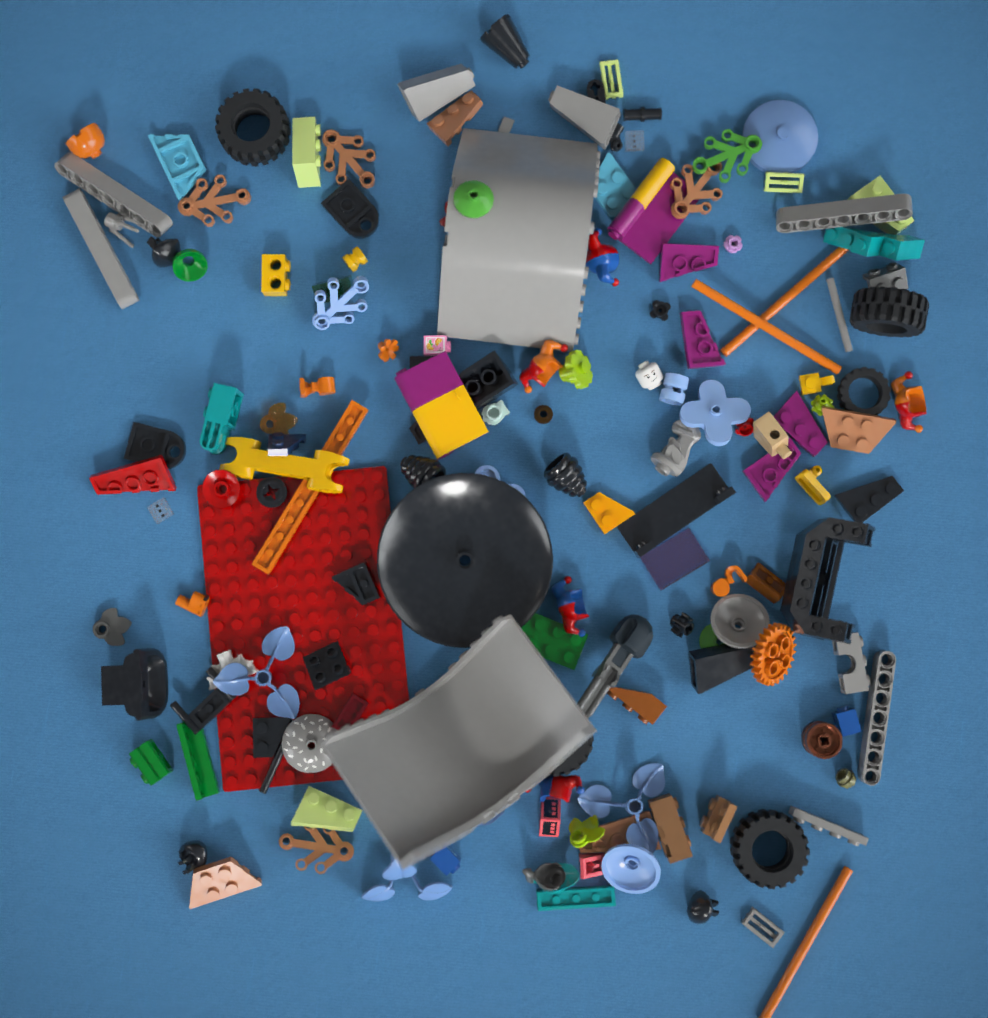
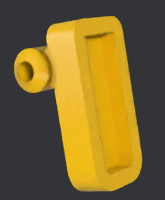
[795,465,831,505]

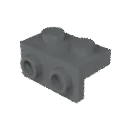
[862,262,908,289]

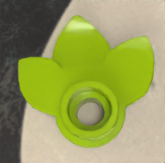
[569,815,605,848]

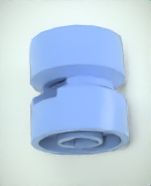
[659,373,689,406]

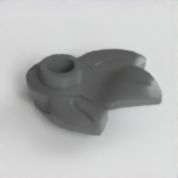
[93,608,132,646]

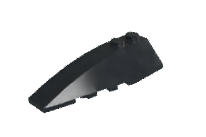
[409,350,518,445]

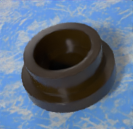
[534,405,553,424]

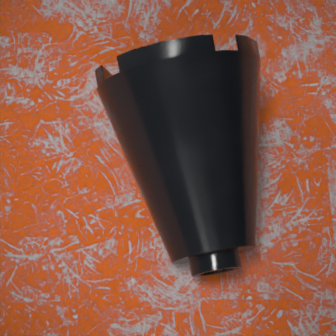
[480,14,530,69]

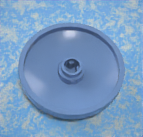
[742,100,818,173]

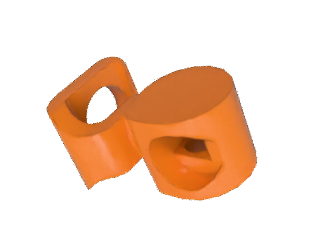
[299,377,336,398]
[711,565,747,597]

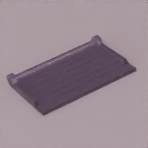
[640,528,710,591]

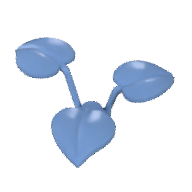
[213,626,300,719]
[577,763,665,854]
[361,853,453,901]

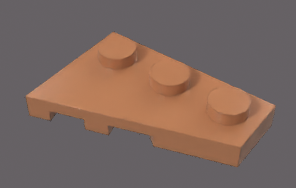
[427,90,483,147]

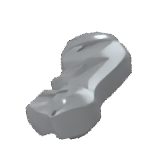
[651,420,701,476]

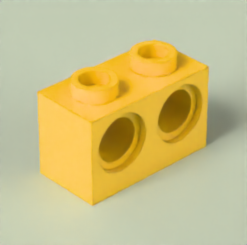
[261,254,291,296]

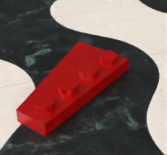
[89,455,177,495]

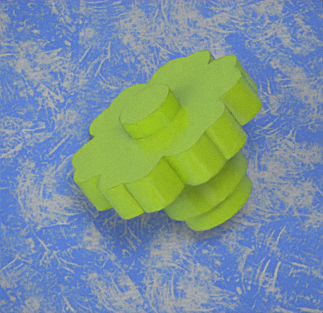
[559,350,593,389]

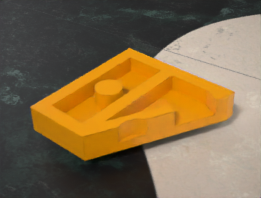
[583,492,635,535]

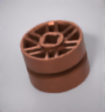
[801,721,843,759]

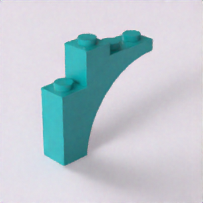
[823,227,925,260]

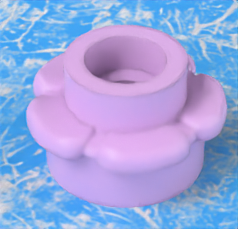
[724,235,743,253]

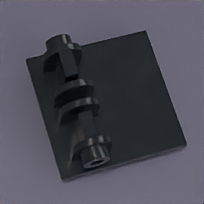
[303,641,351,690]

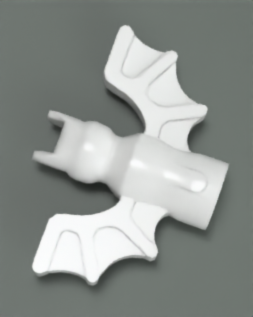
[207,650,259,690]

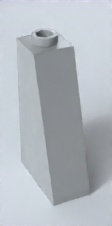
[397,64,476,122]
[549,85,621,150]

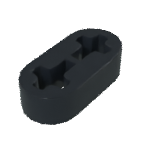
[586,79,606,104]

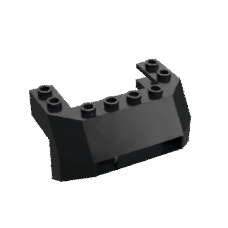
[780,518,875,645]

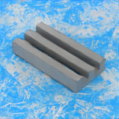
[741,906,785,948]

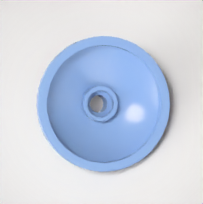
[601,844,661,894]

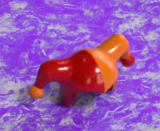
[519,340,568,393]
[890,371,927,433]

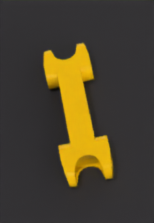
[219,437,350,493]

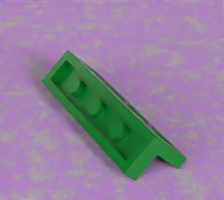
[176,722,220,801]

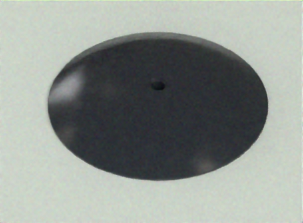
[377,473,553,648]

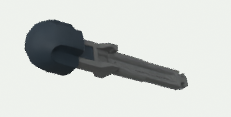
[577,614,653,719]

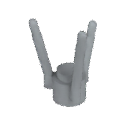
[104,212,139,248]

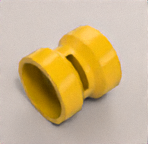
[342,246,368,272]

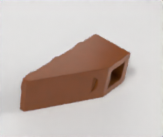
[607,687,667,725]

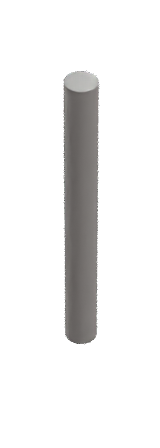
[826,278,853,352]

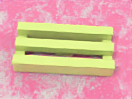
[599,59,624,100]
[763,172,804,193]

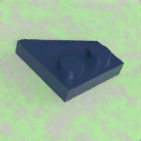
[268,432,306,456]

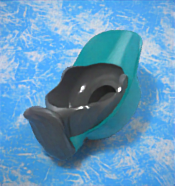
[522,862,580,893]

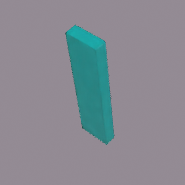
[536,885,616,911]

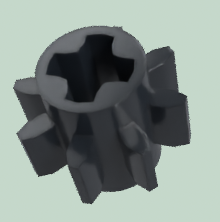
[670,612,694,638]

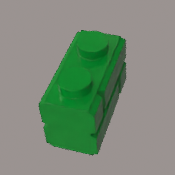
[129,739,174,786]

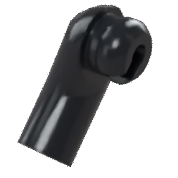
[609,123,624,152]

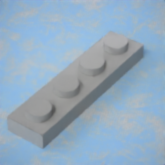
[788,806,869,847]

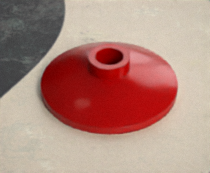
[202,470,240,508]

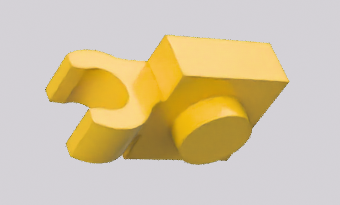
[798,372,835,395]

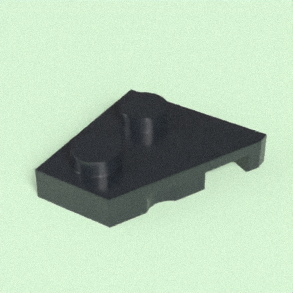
[332,562,381,605]
[253,717,291,758]

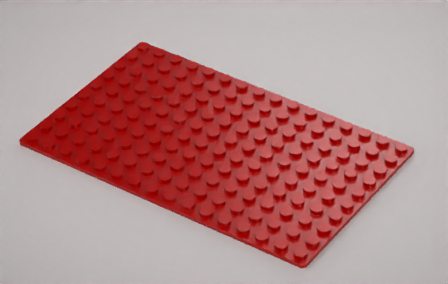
[197,466,409,792]

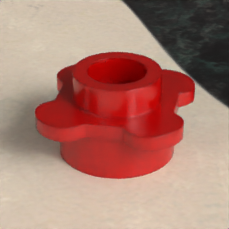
[735,418,754,436]

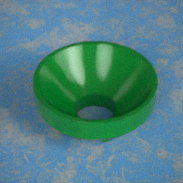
[172,249,208,282]

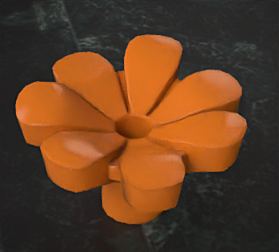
[378,338,399,362]

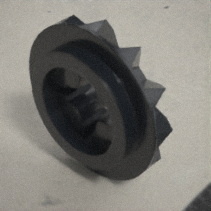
[256,477,288,508]

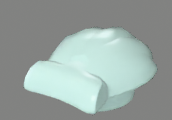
[482,400,510,425]

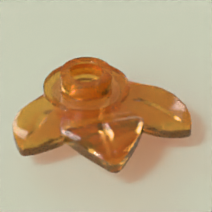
[260,403,298,434]

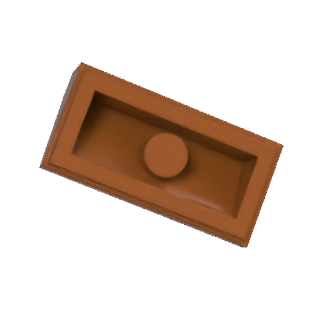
[746,562,786,604]

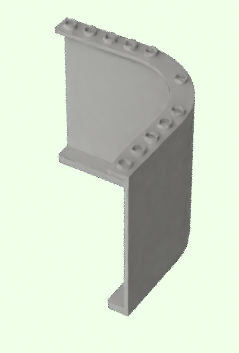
[437,128,601,352]
[320,615,597,870]

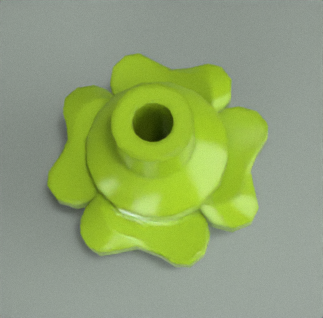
[811,394,834,416]

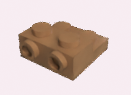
[699,795,737,843]

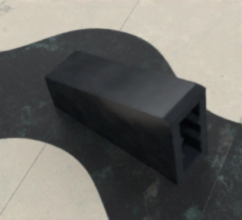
[689,644,756,694]

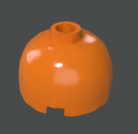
[65,123,105,159]

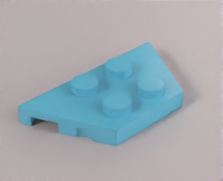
[148,134,206,201]
[594,152,636,219]

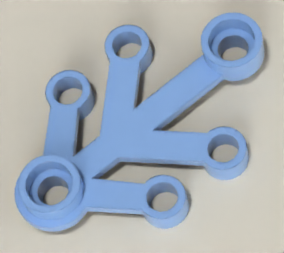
[312,276,369,330]

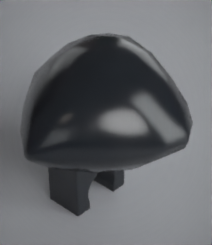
[147,236,181,267]
[178,840,208,874]
[687,890,719,924]

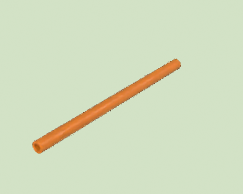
[721,247,849,357]
[691,279,842,375]
[759,866,853,1018]

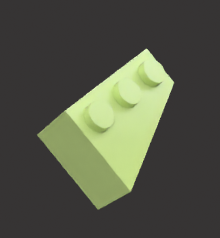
[292,117,321,188]
[847,176,914,235]
[291,786,362,832]

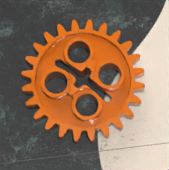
[750,622,796,686]

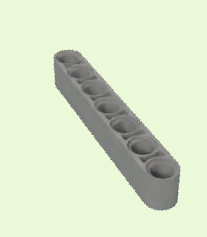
[54,152,173,237]
[63,188,140,309]
[776,194,913,233]
[858,650,896,786]

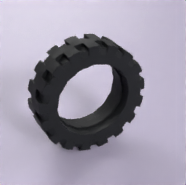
[837,367,891,415]

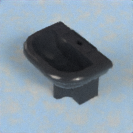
[101,648,168,721]

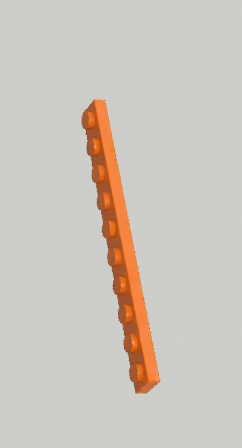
[252,400,369,574]

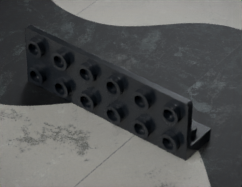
[617,463,736,558]

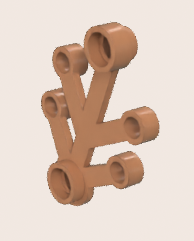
[322,130,376,188]
[670,162,723,219]
[178,175,251,227]
[279,826,354,874]

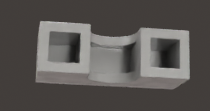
[832,632,870,694]

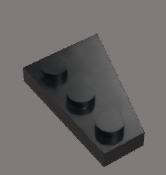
[834,476,904,523]

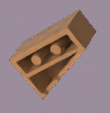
[647,793,693,864]

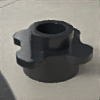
[650,300,671,321]

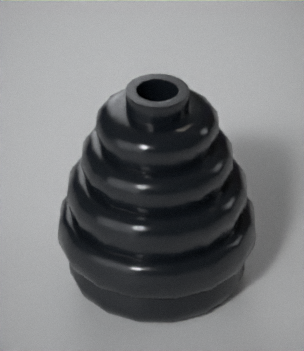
[543,453,587,497]
[400,455,446,489]

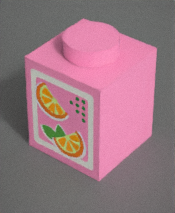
[424,335,451,356]

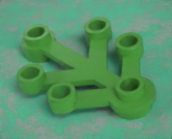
[692,129,762,183]

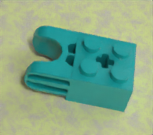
[200,383,244,455]

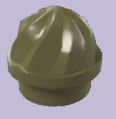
[835,768,856,789]

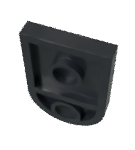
[321,179,379,239]
[124,422,186,469]

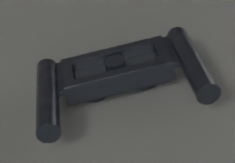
[170,667,237,735]

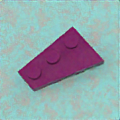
[659,243,719,282]
[680,310,726,369]
[773,391,828,457]
[742,438,801,502]

